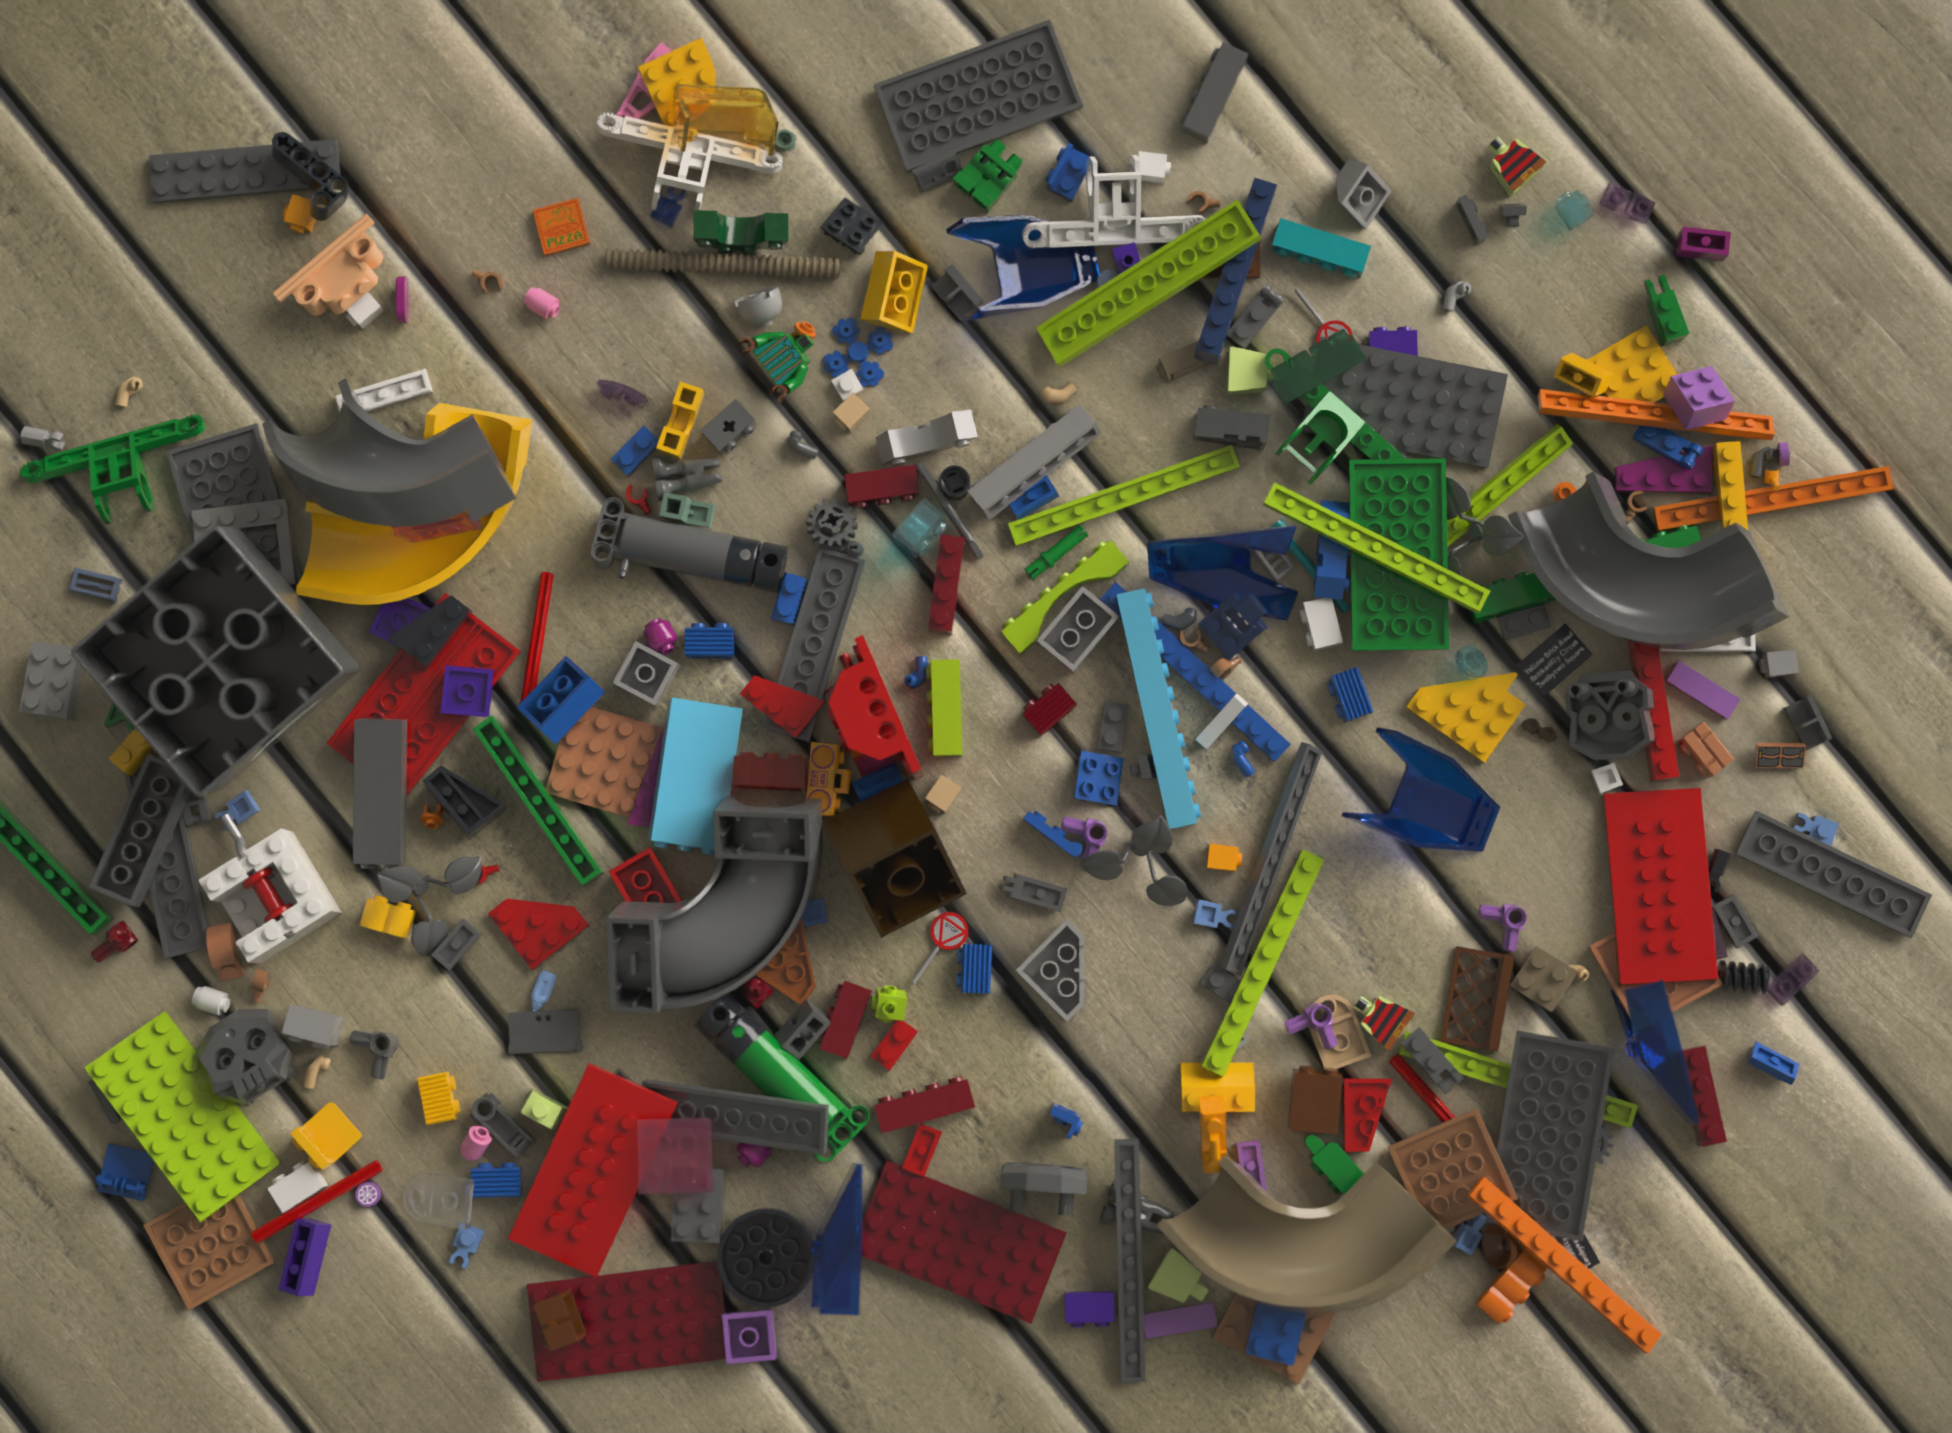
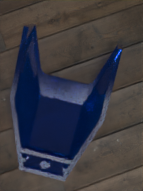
[946,214,1099,321]
[1147,526,1298,621]
[1342,727,1501,852]
[1610,980,1699,1125]
[811,1162,863,1315]

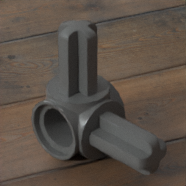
[350,1030,399,1079]

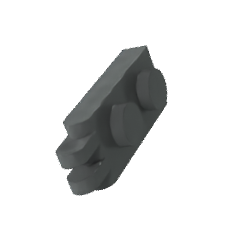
[1000,873,1067,912]

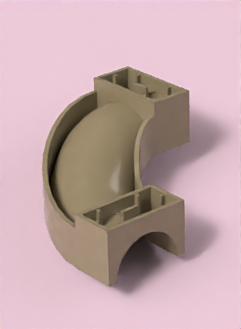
[1157,1155,1457,1314]

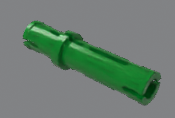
[1024,524,1089,581]

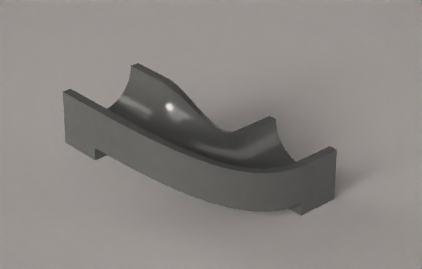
[262,378,516,527]
[1508,471,1790,650]
[606,796,823,1014]

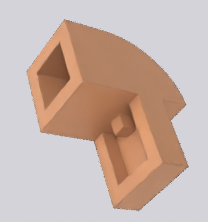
[206,922,245,982]

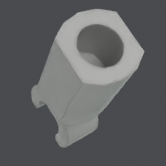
[20,426,65,451]

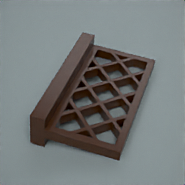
[1440,946,1515,1052]

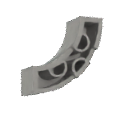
[875,410,978,466]

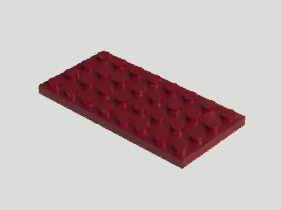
[851,1161,1067,1324]
[527,1261,726,1382]

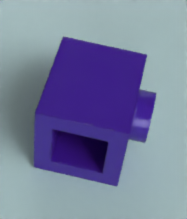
[1112,242,1140,274]

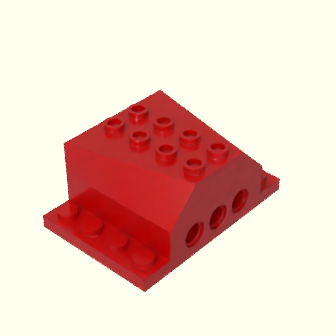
[825,635,924,780]

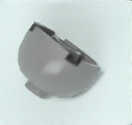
[734,286,783,328]

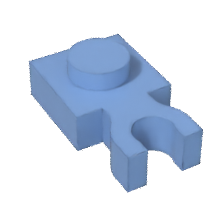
[214,790,260,830]
[1792,812,1839,846]
[1192,899,1237,929]
[449,1222,485,1269]

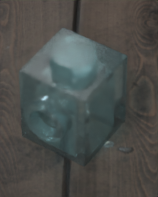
[1554,190,1593,231]

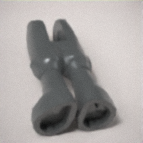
[652,457,722,501]
[1099,1179,1174,1234]

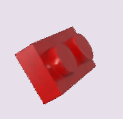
[870,1020,918,1071]
[902,1123,942,1177]

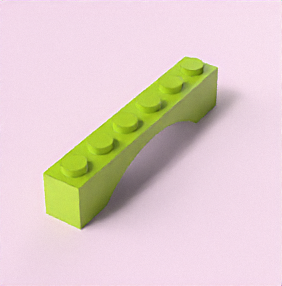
[1001,540,1129,656]

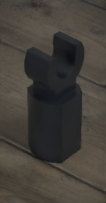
[1708,848,1731,892]

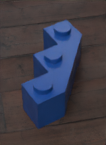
[1313,500,1350,600]

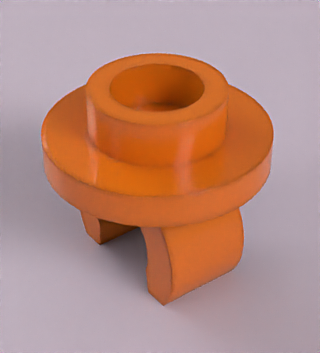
[792,321,816,339]
[1553,482,1577,502]
[420,804,444,829]

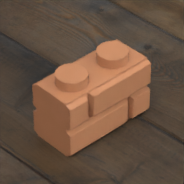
[1678,722,1734,778]

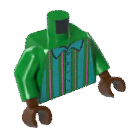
[738,331,814,402]

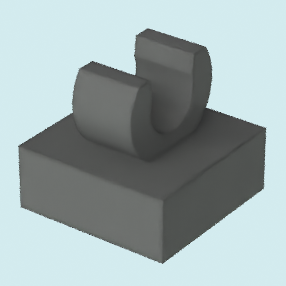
[1499,203,1527,227]
[1129,754,1157,780]

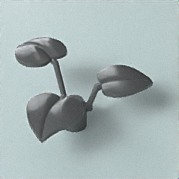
[1446,477,1524,576]
[1080,815,1187,906]
[377,856,482,956]

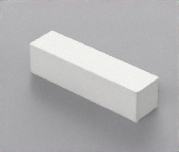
[1196,694,1248,749]

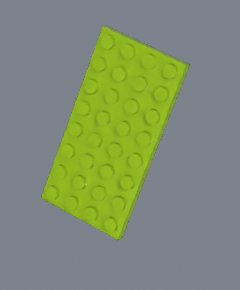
[84,1011,281,1223]

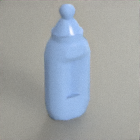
[531,970,556,1011]

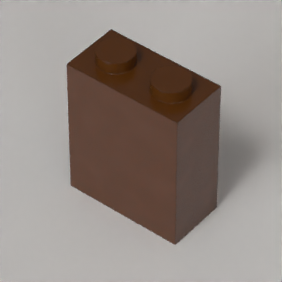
[1288,1065,1343,1135]

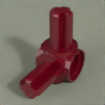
[91,921,138,963]
[740,978,774,1010]

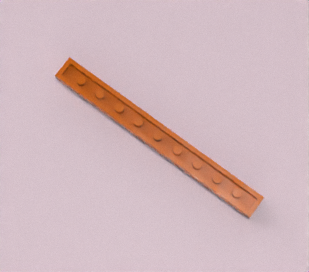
[1538,389,1775,440]
[1652,466,1893,532]
[1466,1177,1662,1354]

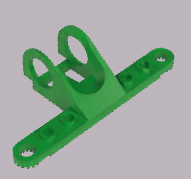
[1265,348,1406,485]
[20,414,206,524]

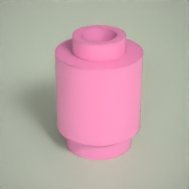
[524,287,560,320]
[460,1126,492,1161]

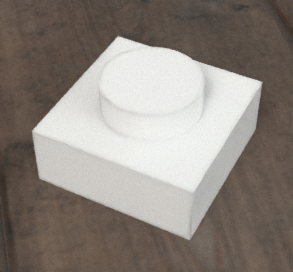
[831,369,864,402]
[1590,763,1623,794]

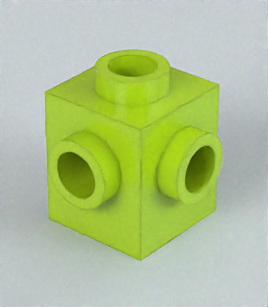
[870,985,907,1022]

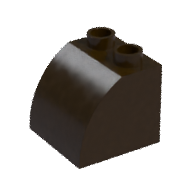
[822,778,967,938]

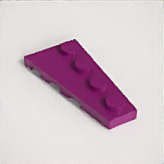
[1615,445,1712,494]
[627,732,663,827]

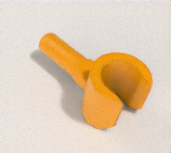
[1764,469,1780,491]

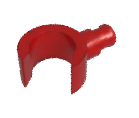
[626,484,652,515]
[478,864,499,885]

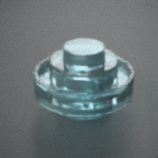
[1455,645,1488,679]

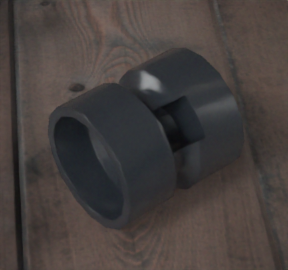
[939,465,971,501]

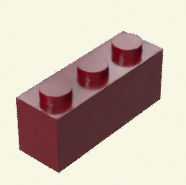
[844,465,920,509]
[817,981,872,1059]

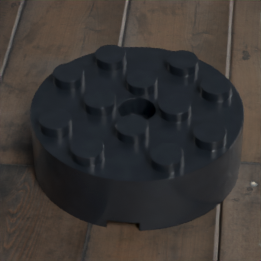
[717,1208,816,1308]

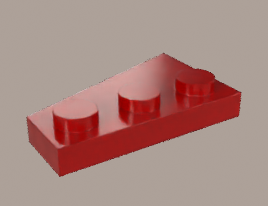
[740,675,826,739]
[1343,1078,1393,1152]

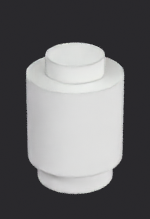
[192,986,230,1016]

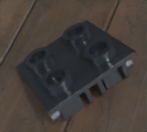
[820,197,884,256]

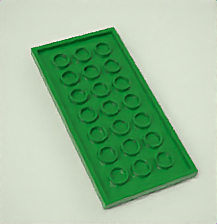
[1349,458,1449,651]

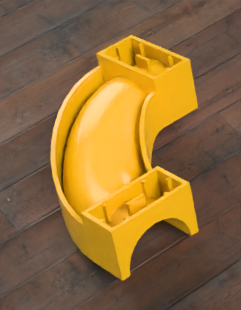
[296,403,532,605]

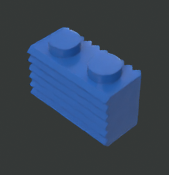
[771,572,808,627]
[685,623,735,659]
[1326,667,1373,723]
[956,944,992,994]
[471,1162,523,1198]

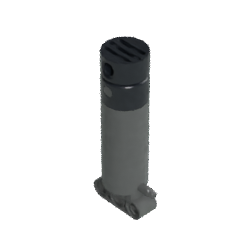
[591,498,788,593]

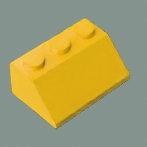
[860,251,928,333]
[1180,1062,1255,1112]

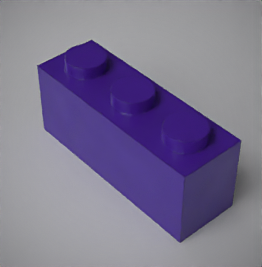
[278,1218,331,1296]

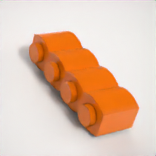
[1475,1246,1547,1324]

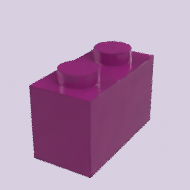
[1676,227,1731,262]

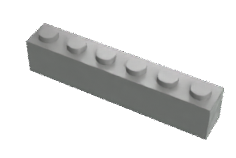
[967,404,1101,520]

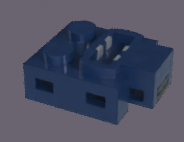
[1198,591,1268,660]

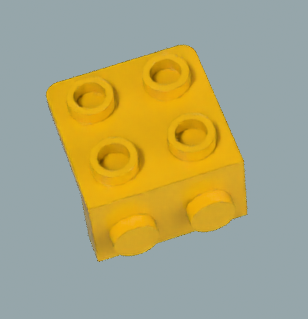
[290,1102,362,1170]

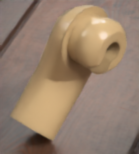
[1041,381,1078,405]

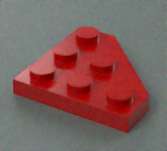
[488,898,590,970]

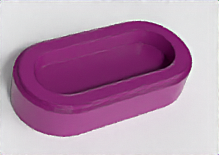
[395,276,409,323]

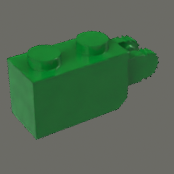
[1644,275,1690,347]
[1303,1134,1364,1195]

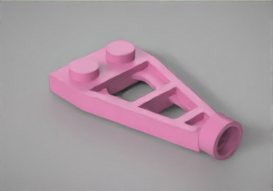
[615,42,671,120]

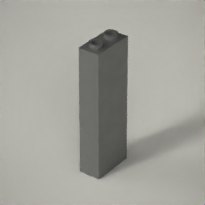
[353,718,407,869]

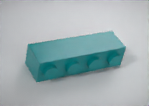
[1271,218,1371,279]

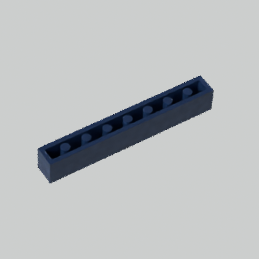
[1195,177,1277,365]

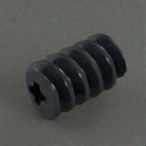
[1717,960,1769,995]

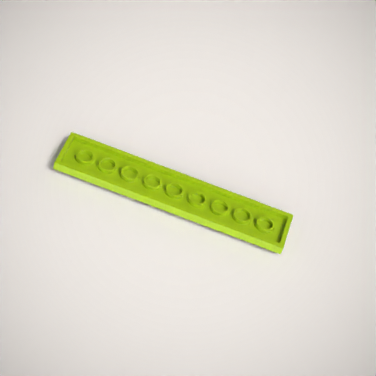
[1036,199,1262,367]

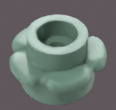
[773,129,796,152]

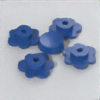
[823,318,893,387]

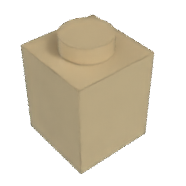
[833,393,871,433]
[925,775,962,814]

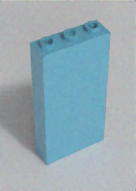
[648,697,743,855]

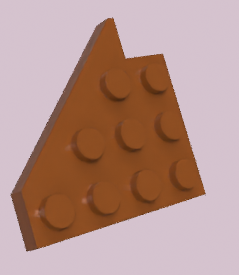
[755,918,816,1005]

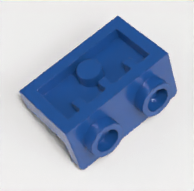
[1045,143,1089,202]
[1050,1103,1083,1140]

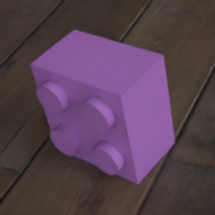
[1663,366,1735,430]
[722,1308,777,1364]

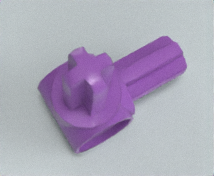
[1061,816,1108,861]
[1478,904,1527,952]
[1284,1002,1338,1049]

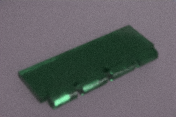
[1270,329,1367,404]

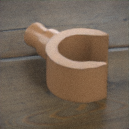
[1187,191,1220,215]
[471,269,503,293]
[1625,491,1648,523]
[1179,628,1210,654]
[1210,656,1242,680]
[252,969,270,1003]

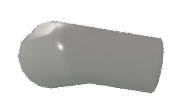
[1442,281,1471,312]

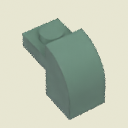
[659,492,716,529]

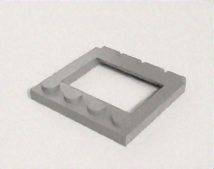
[192,499,297,589]

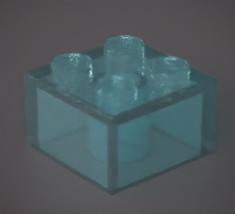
[892,498,947,559]

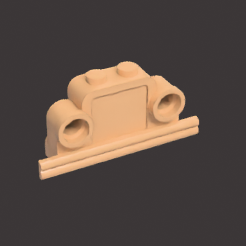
[273,213,383,316]

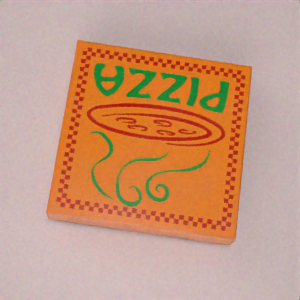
[533,198,591,256]

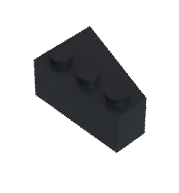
[388,595,473,669]
[422,765,507,840]

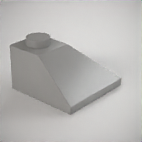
[1336,159,1392,229]

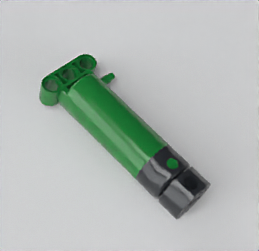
[694,993,870,1165]

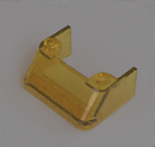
[673,84,779,156]

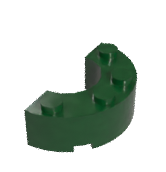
[693,210,789,254]

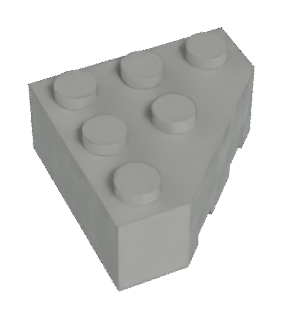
[1015,919,1084,1022]

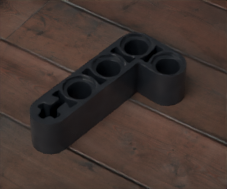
[272,132,348,221]

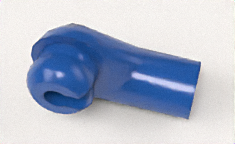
[904,656,928,689]
[1232,741,1255,778]

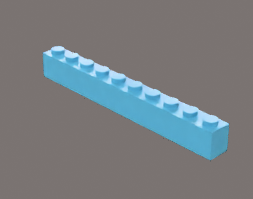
[1117,588,1201,829]

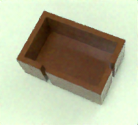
[532,1289,587,1351]

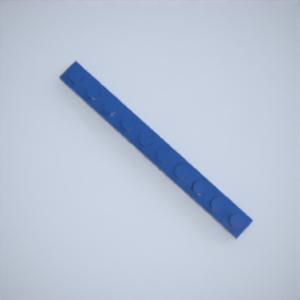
[1099,582,1291,762]

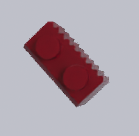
[1022,683,1077,737]

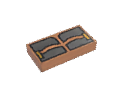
[1754,743,1806,768]

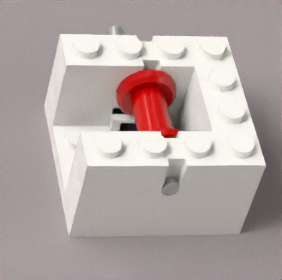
[198,813,342,964]

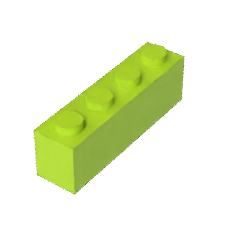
[926,659,962,757]

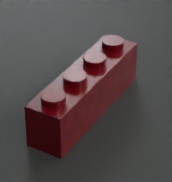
[928,534,965,635]
[1677,1046,1727,1147]
[874,1076,975,1133]

